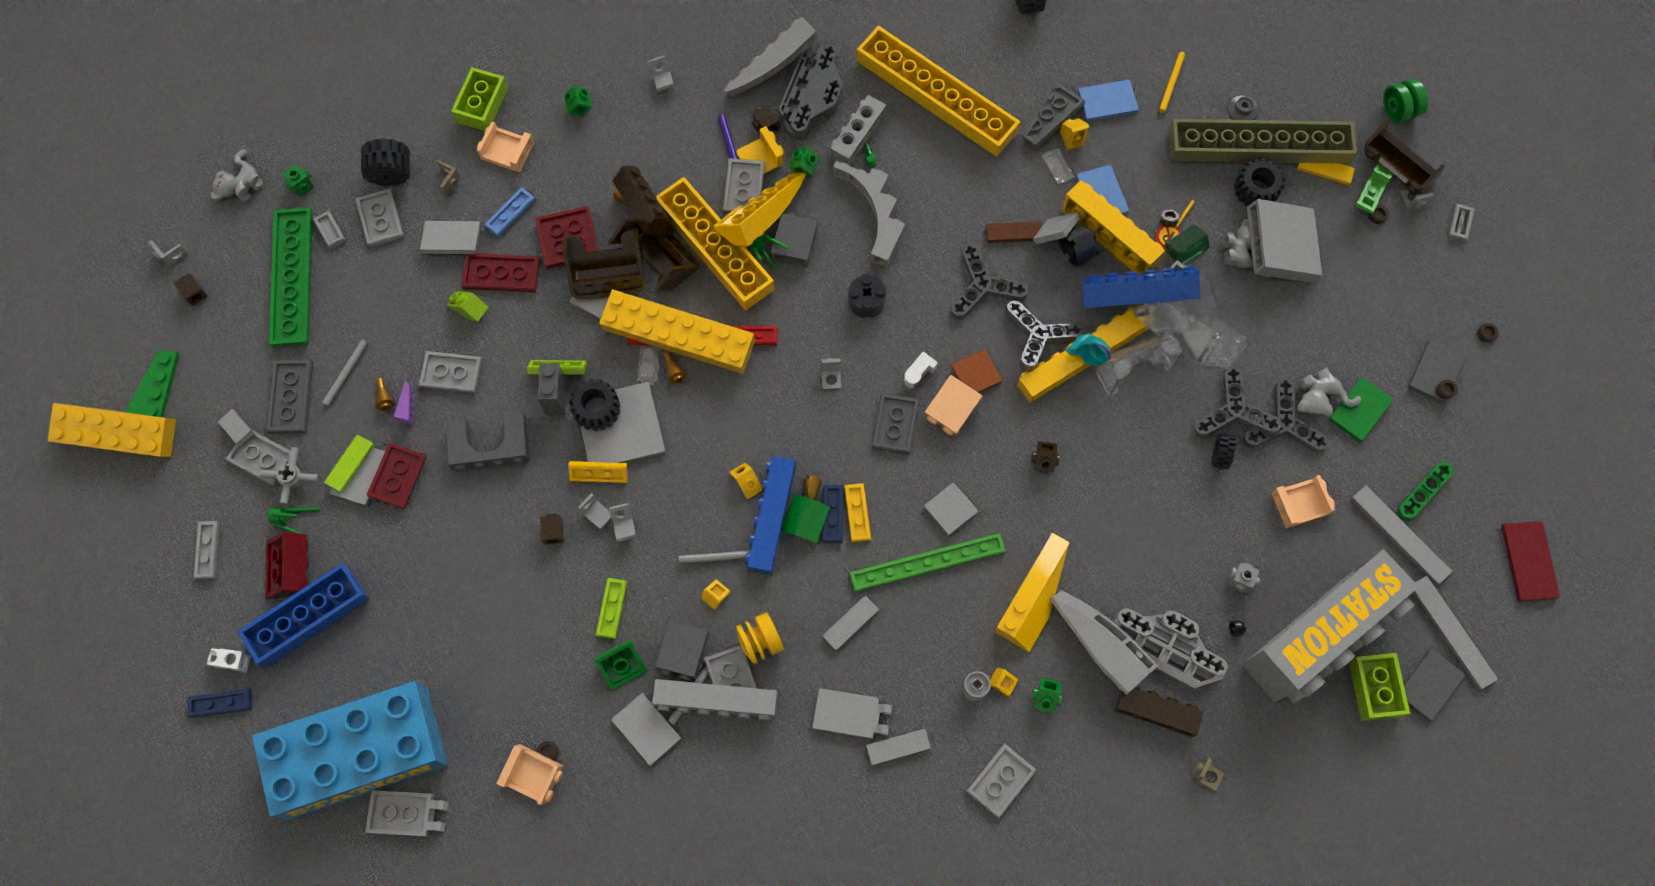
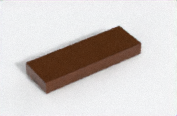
[986,221,1042,243]

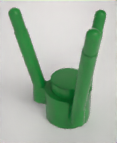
[750,233,789,269]
[268,507,321,538]

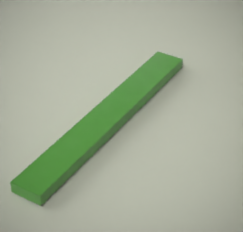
[849,533,1006,593]

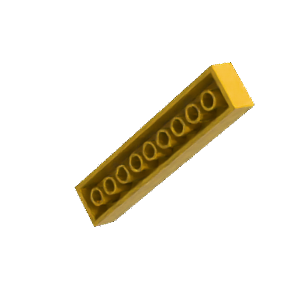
[856,25,1021,157]

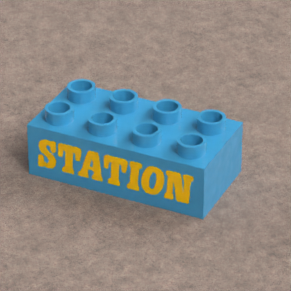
[252,681,448,821]

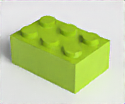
[451,67,509,131]
[1349,653,1410,722]

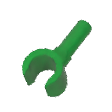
[864,143,877,167]

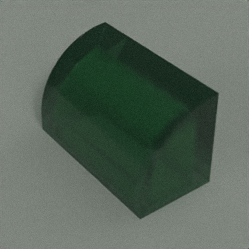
[1165,225,1210,265]

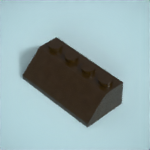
[613,165,674,236]

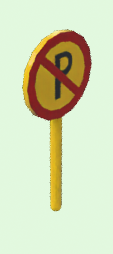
[1156,200,1195,250]

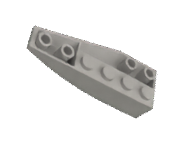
[724,16,818,97]
[1050,590,1158,695]

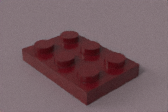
[367,442,427,510]

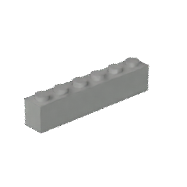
[652,679,778,721]

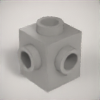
[1228,563,1260,593]

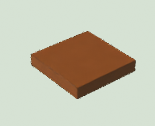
[951,349,1002,393]

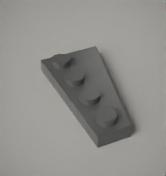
[1023,83,1085,149]

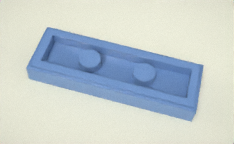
[484,187,536,238]

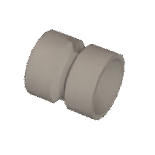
[962,671,991,702]

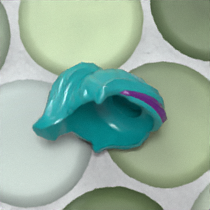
[1066,333,1111,366]

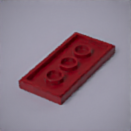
[462,254,540,293]
[1501,521,1560,602]

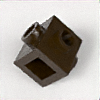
[1031,441,1060,473]

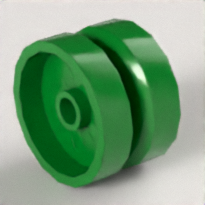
[1383,78,1428,124]

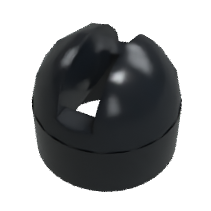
[1229,620,1246,637]

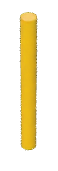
[1159,52,1186,113]

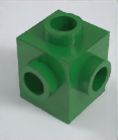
[564,85,593,117]
[788,147,819,176]
[282,164,314,197]
[1031,677,1062,713]

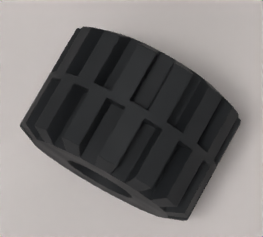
[361,138,410,186]

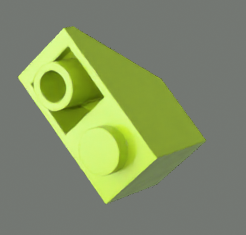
[447,291,489,322]

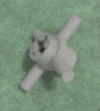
[259,447,319,505]

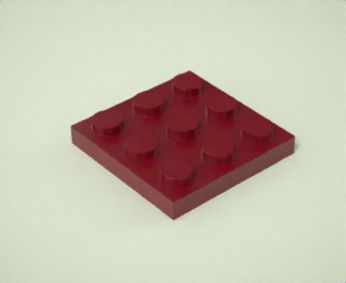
[535,206,599,269]

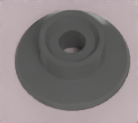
[1227,95,1259,120]

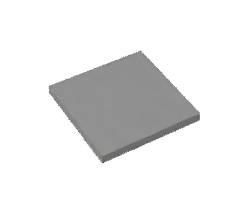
[581,382,666,463]

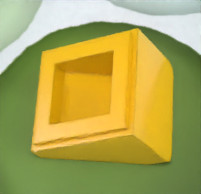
[701,579,731,610]
[990,668,1019,697]

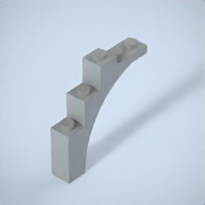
[833,161,905,268]

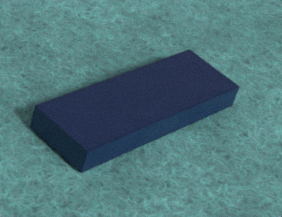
[823,485,843,543]
[188,689,252,718]

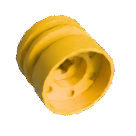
[735,612,784,665]

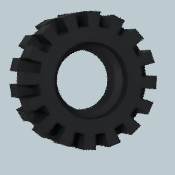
[1212,433,1237,469]

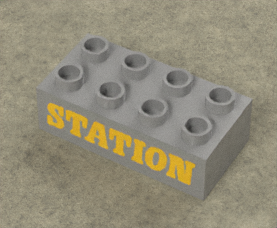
[1242,549,1419,704]

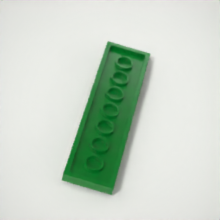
[269,207,313,347]

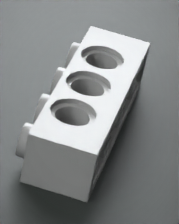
[829,95,886,165]

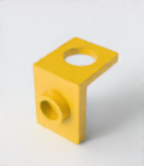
[729,463,762,499]

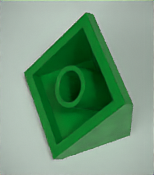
[781,494,831,544]
[594,640,647,691]

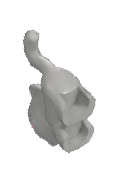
[210,149,264,202]
[1223,219,1269,278]
[1297,368,1362,416]

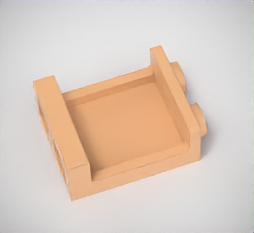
[477,122,534,173]
[925,375,983,436]
[1271,475,1335,529]
[496,744,563,805]

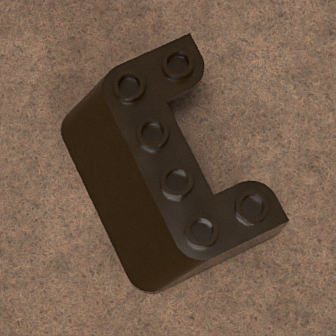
[562,228,645,300]

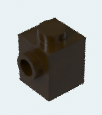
[752,105,780,133]

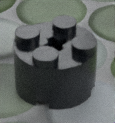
[1058,223,1101,267]
[848,274,886,318]

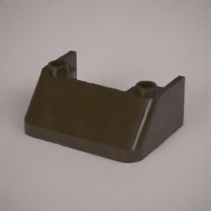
[1364,120,1445,195]
[608,219,700,292]

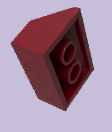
[265,532,308,599]

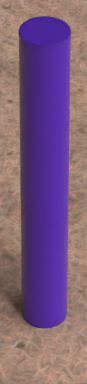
[718,115,738,159]

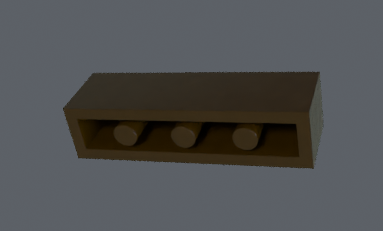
[1114,686,1203,738]

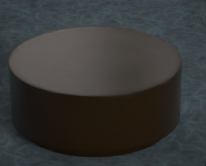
[1368,205,1389,224]
[1160,209,1180,227]
[1477,323,1499,343]
[1436,380,1458,400]
[537,741,559,761]

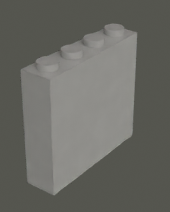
[1247,199,1322,283]

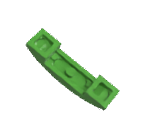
[1355,162,1393,214]

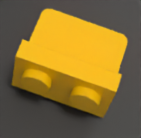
[736,126,785,174]

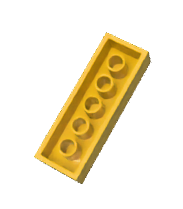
[1061,180,1165,274]
[48,403,176,457]

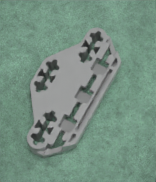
[1114,608,1228,690]

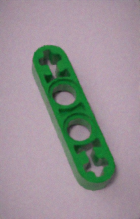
[1397,462,1453,521]

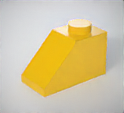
[1060,119,1090,150]

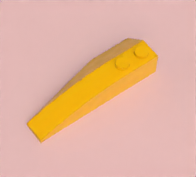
[713,172,806,247]
[995,533,1069,652]

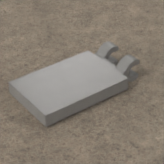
[812,688,892,739]
[365,790,449,837]

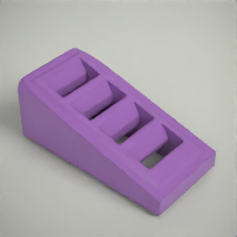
[394,382,414,426]

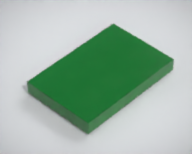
[1328,377,1394,442]

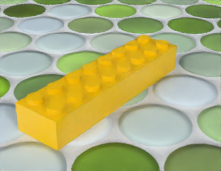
[656,177,775,311]
[599,289,755,374]

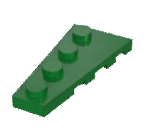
[125,350,180,417]

